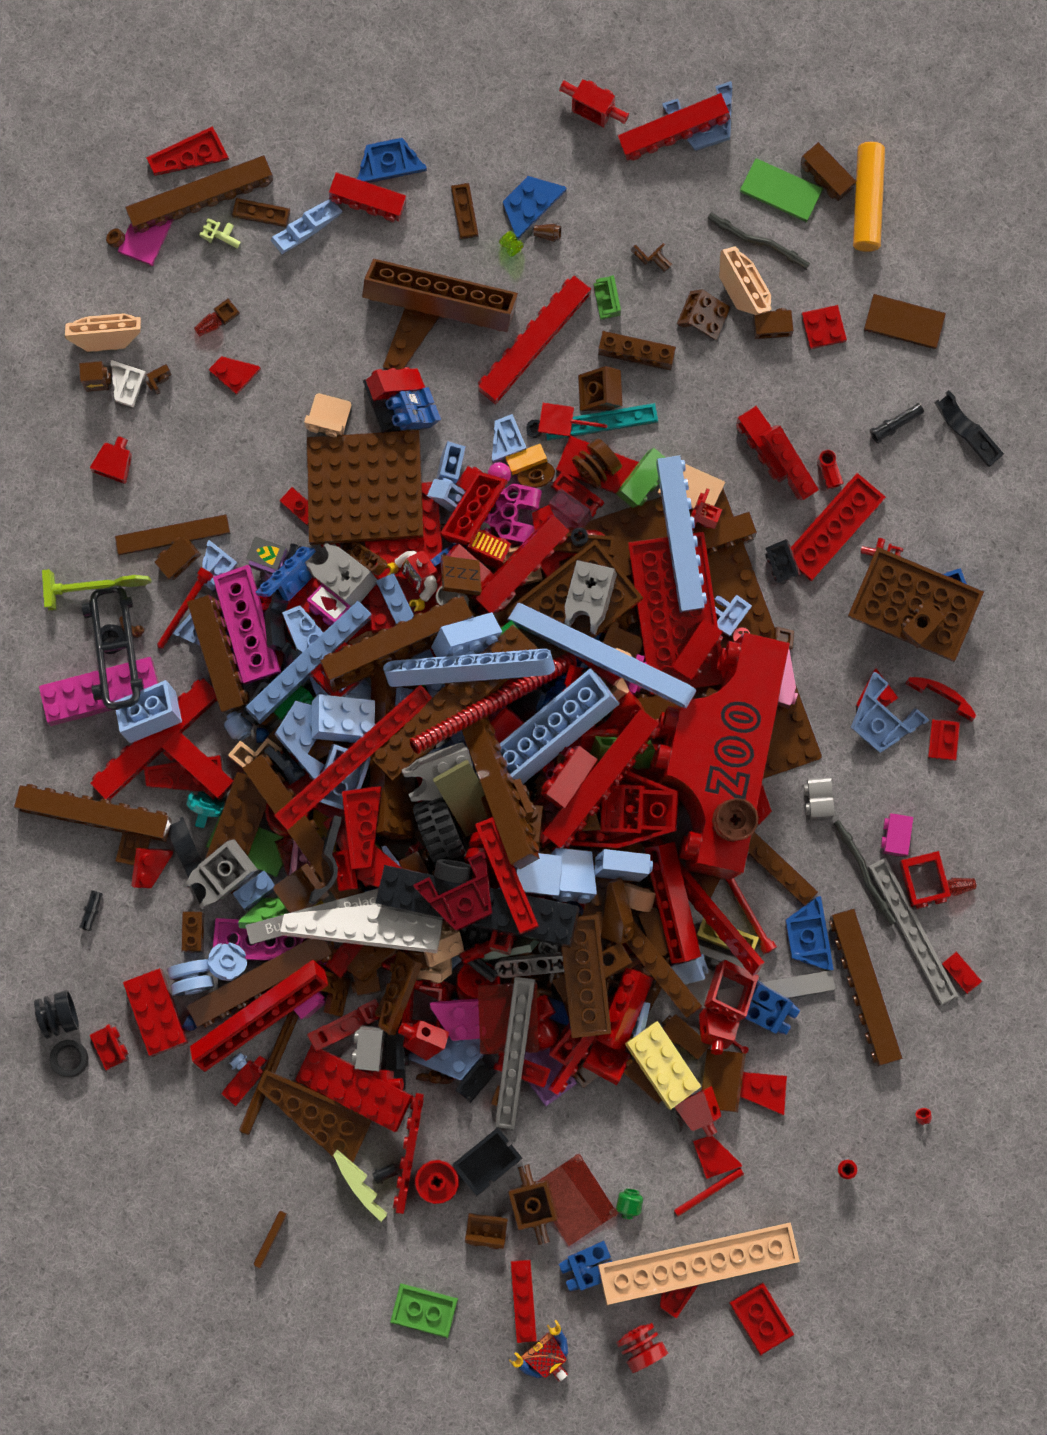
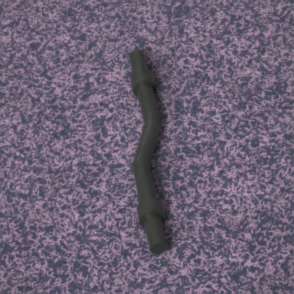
[708,212,810,270]
[833,820,897,926]

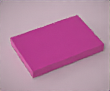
[118,219,174,266]

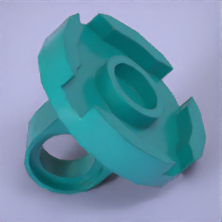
[186,791,225,829]

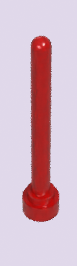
[157,567,214,649]
[726,878,777,955]

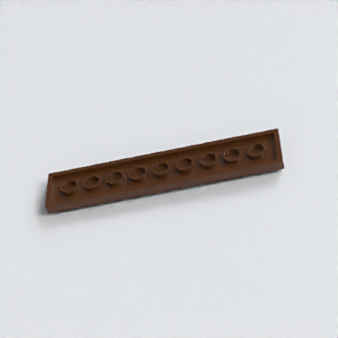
[370,625,538,783]

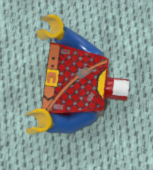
[509,1320,569,1382]

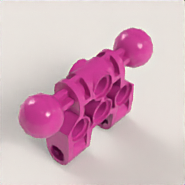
[484,462,542,546]

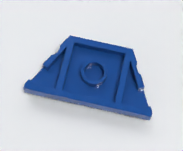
[357,138,427,183]
[503,176,567,239]
[785,896,834,971]

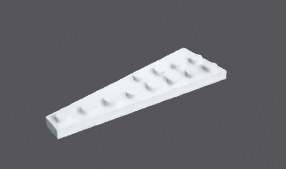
[280,904,443,953]

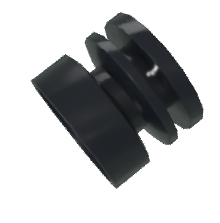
[34,990,79,1039]

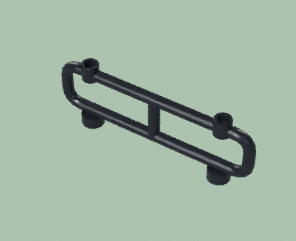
[81,586,144,710]

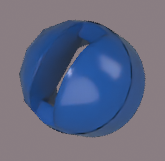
[256,728,270,743]
[182,1014,197,1031]

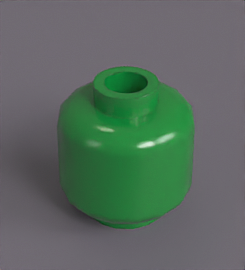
[616,1188,643,1220]

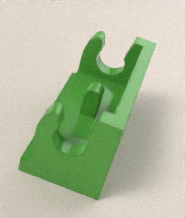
[593,275,621,320]

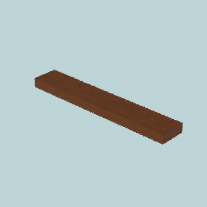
[115,514,231,556]

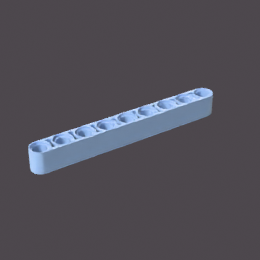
[383,649,555,687]

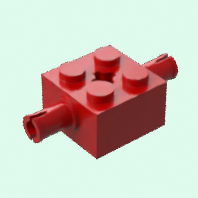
[559,79,629,128]

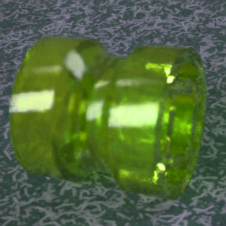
[498,231,524,257]

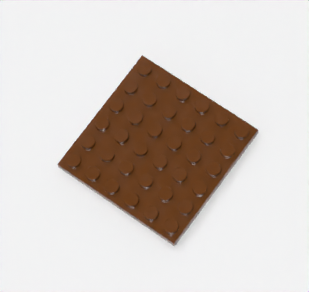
[307,430,424,545]

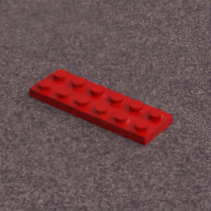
[791,473,886,581]
[295,1044,413,1132]

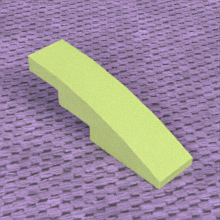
[333,1150,387,1222]

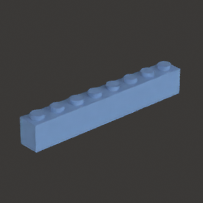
[246,601,371,724]

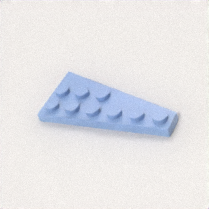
[282,606,371,700]

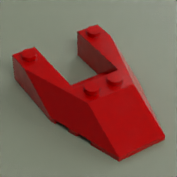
[571,768,678,848]

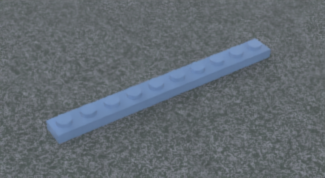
[376,573,467,746]

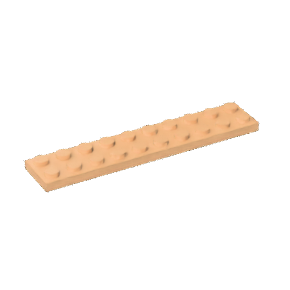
[598,1222,800,1305]

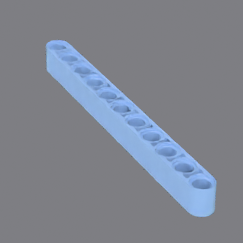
[508,603,696,708]

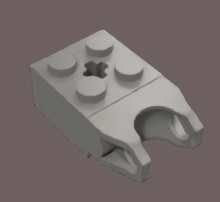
[306,543,377,607]
[565,560,617,635]
[402,742,474,801]
[183,840,258,910]

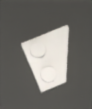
[111,360,146,407]

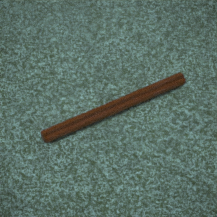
[239,1010,299,1135]

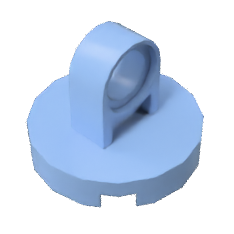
[207,943,247,981]

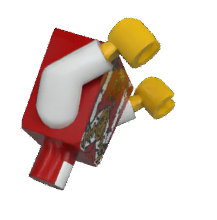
[386,551,437,611]

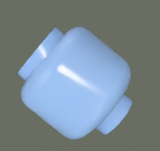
[224,711,253,741]

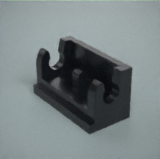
[455,1059,496,1103]

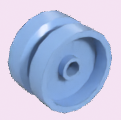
[167,959,215,996]

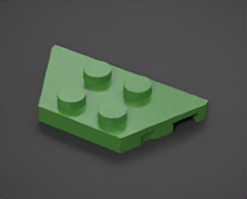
[239,898,289,928]

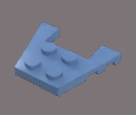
[662,81,732,151]
[850,672,929,753]
[275,701,324,780]
[409,999,487,1081]

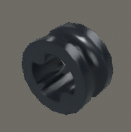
[526,419,542,438]
[571,528,588,547]

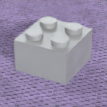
[352,1025,385,1071]

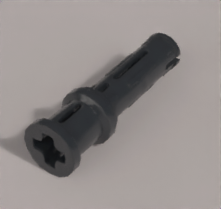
[870,403,924,444]

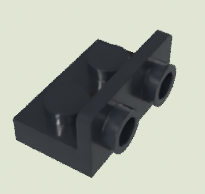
[765,539,801,584]
[264,746,305,785]

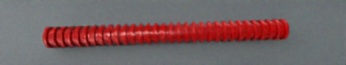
[409,652,577,754]

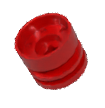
[616,1323,669,1373]

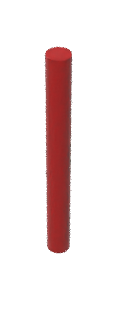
[674,1168,744,1217]

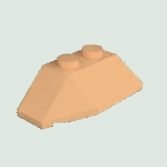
[719,246,771,315]
[65,314,141,352]

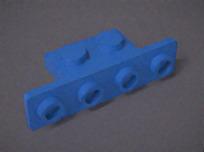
[255,547,316,601]

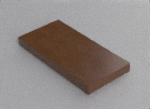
[864,294,946,349]

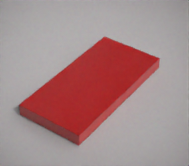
[556,436,639,494]

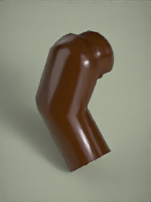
[119,616,144,638]

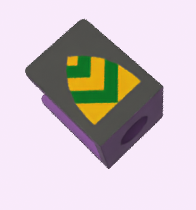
[246,537,288,573]

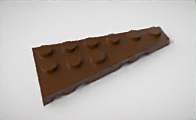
[257,1069,372,1163]

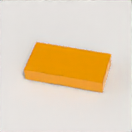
[505,444,548,475]

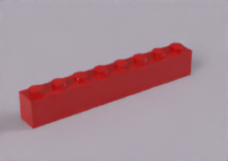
[478,276,591,405]
[90,678,218,801]
[543,709,661,848]
[190,960,328,1072]

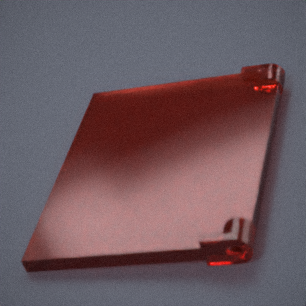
[478,982,539,1054]
[536,1153,618,1246]

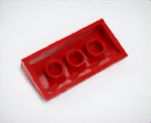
[440,471,508,545]

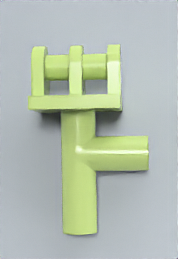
[199,218,241,249]

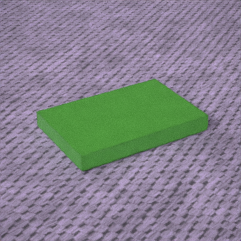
[390,1283,458,1338]

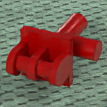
[861,538,904,557]

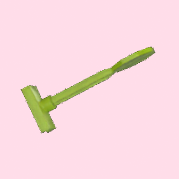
[42,569,152,611]

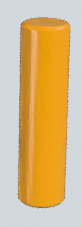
[853,142,885,252]

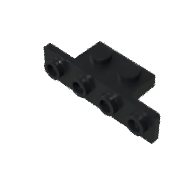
[385,1019,409,1090]

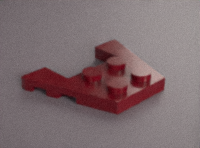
[413,851,493,931]

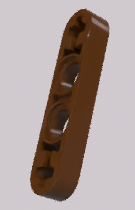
[342,542,387,575]

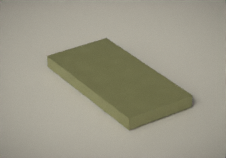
[433,760,487,837]

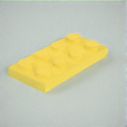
[625,1021,701,1109]

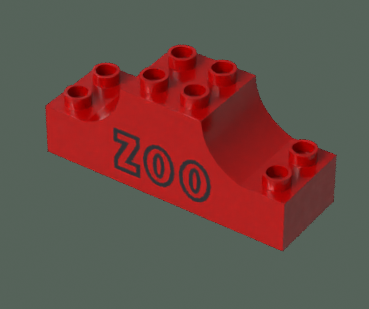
[648,633,790,880]

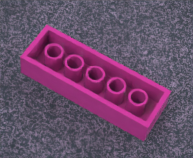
[39,656,159,726]

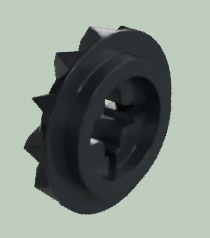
[101,624,126,654]

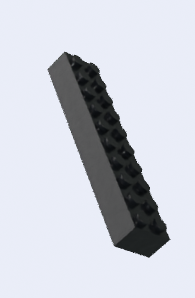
[375,865,580,948]

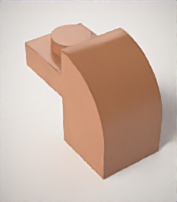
[623,882,656,912]

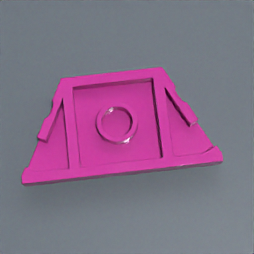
[430,997,507,1041]

